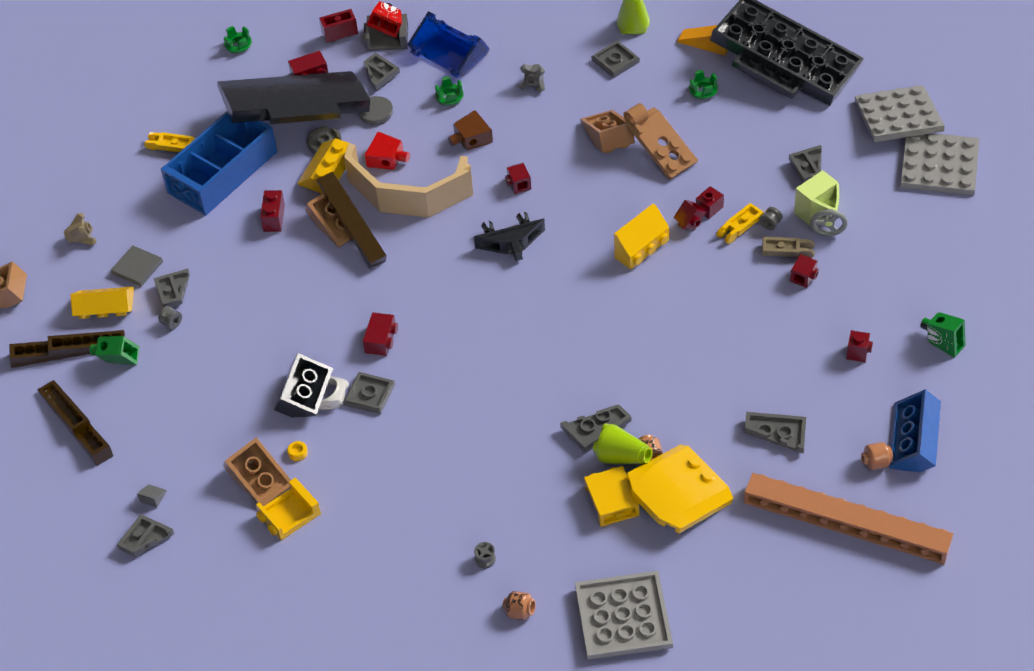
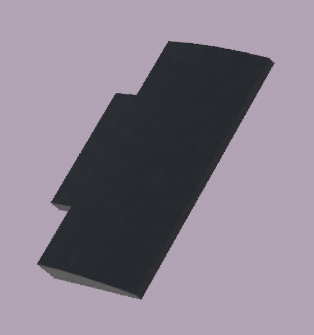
[710,0,864,106]
[217,71,370,124]

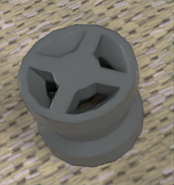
[759,207,783,230]
[158,306,182,329]
[474,542,496,568]

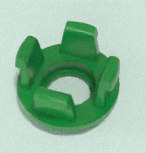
[223,26,252,53]
[689,70,718,99]
[435,76,464,105]

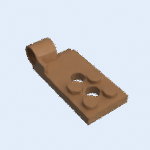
[623,103,698,181]

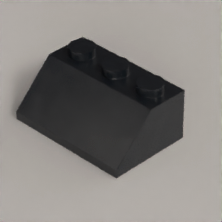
[274,353,333,418]

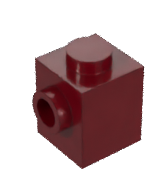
[505,162,532,194]
[696,186,724,219]
[673,200,706,230]
[790,254,819,288]
[846,330,873,363]

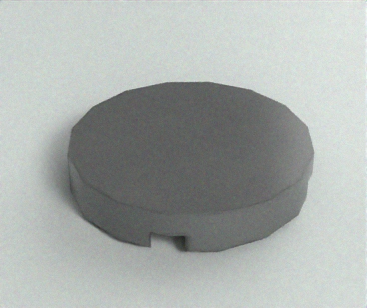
[359,96,393,125]
[307,126,342,154]

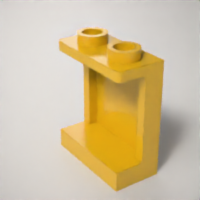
[584,466,639,527]
[256,477,321,541]

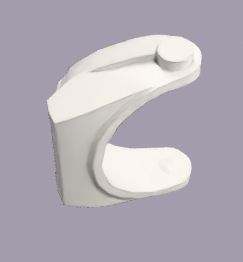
[319,376,349,410]

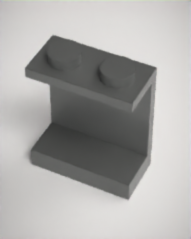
[363,14,408,51]

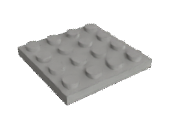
[855,85,945,142]
[900,133,979,195]
[575,571,673,660]

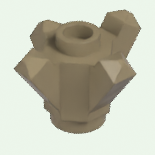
[64,213,97,245]

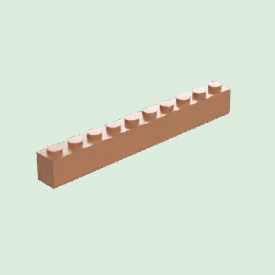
[744,473,954,565]

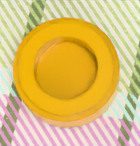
[287,441,308,461]

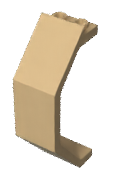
[344,144,473,217]

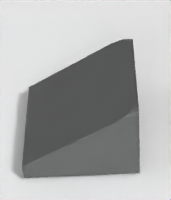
[137,484,167,507]

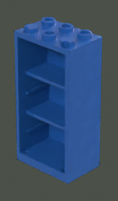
[161,112,278,216]

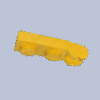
[144,132,195,152]
[716,203,764,244]

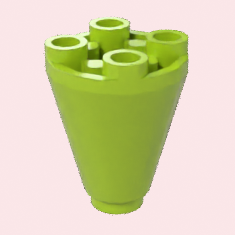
[616,0,650,35]
[593,423,652,464]

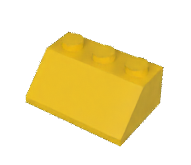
[297,138,351,194]
[614,203,669,270]
[70,286,134,319]

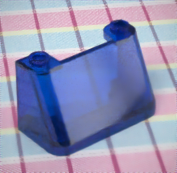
[407,11,490,78]

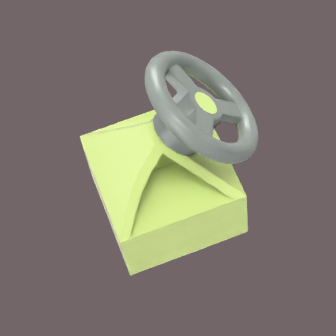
[794,170,848,236]

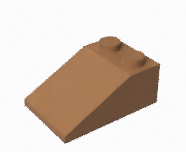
[580,110,635,153]
[305,193,350,248]
[0,261,27,308]
[223,437,291,506]

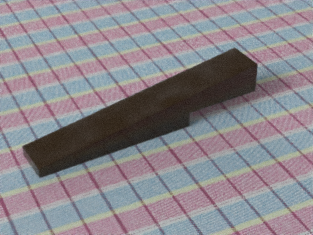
[316,171,387,269]
[9,330,125,368]
[37,380,114,466]

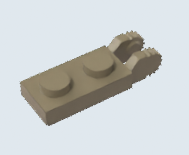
[762,237,815,258]

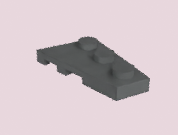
[560,404,632,452]
[745,412,806,454]

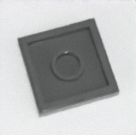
[591,40,640,78]
[111,245,163,287]
[344,372,395,414]

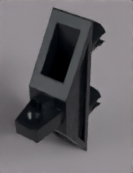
[474,212,545,261]

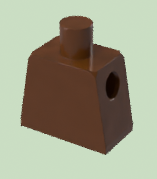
[448,110,493,150]

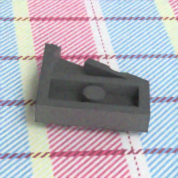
[363,52,400,90]
[789,145,822,183]
[154,269,190,308]
[117,514,174,557]

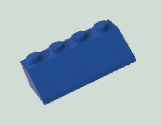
[888,389,941,473]

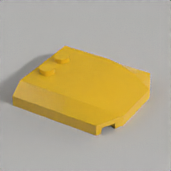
[626,444,733,533]

